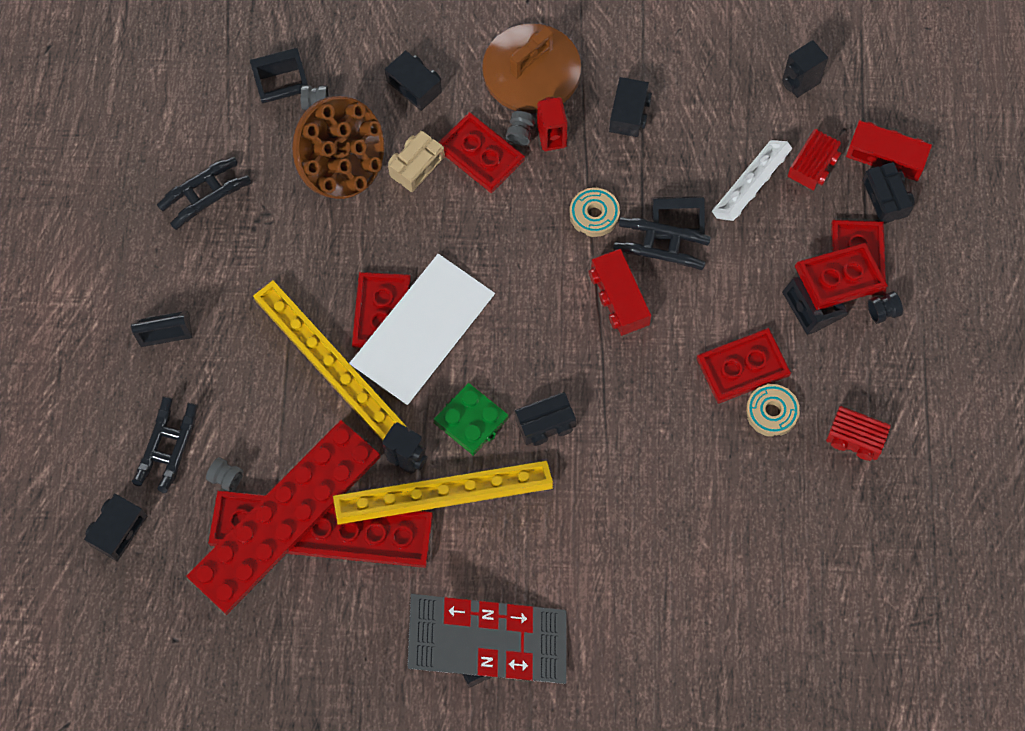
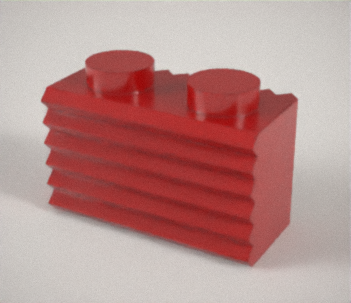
[537,97,568,151]
[787,129,842,191]
[826,406,891,461]

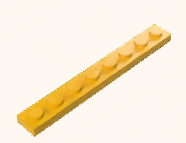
[253,280,407,441]
[333,461,553,524]

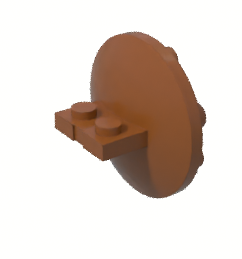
[483,24,581,113]
[293,96,384,199]

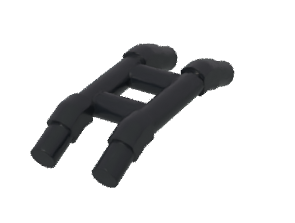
[157,157,251,230]
[613,217,711,270]
[132,396,198,493]

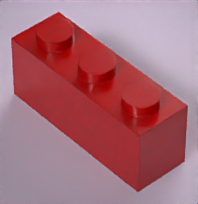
[846,120,932,182]
[589,249,651,336]

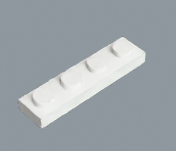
[712,140,792,221]

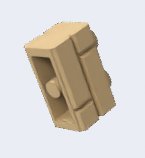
[388,131,445,192]

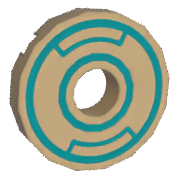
[569,188,620,237]
[746,384,800,437]

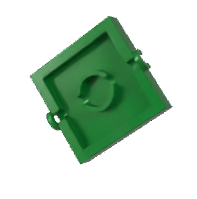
[433,383,509,456]

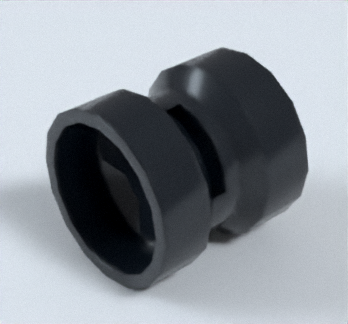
[868,291,903,324]

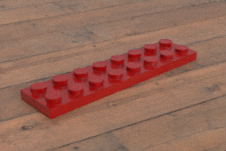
[186,420,380,615]
[208,491,433,568]

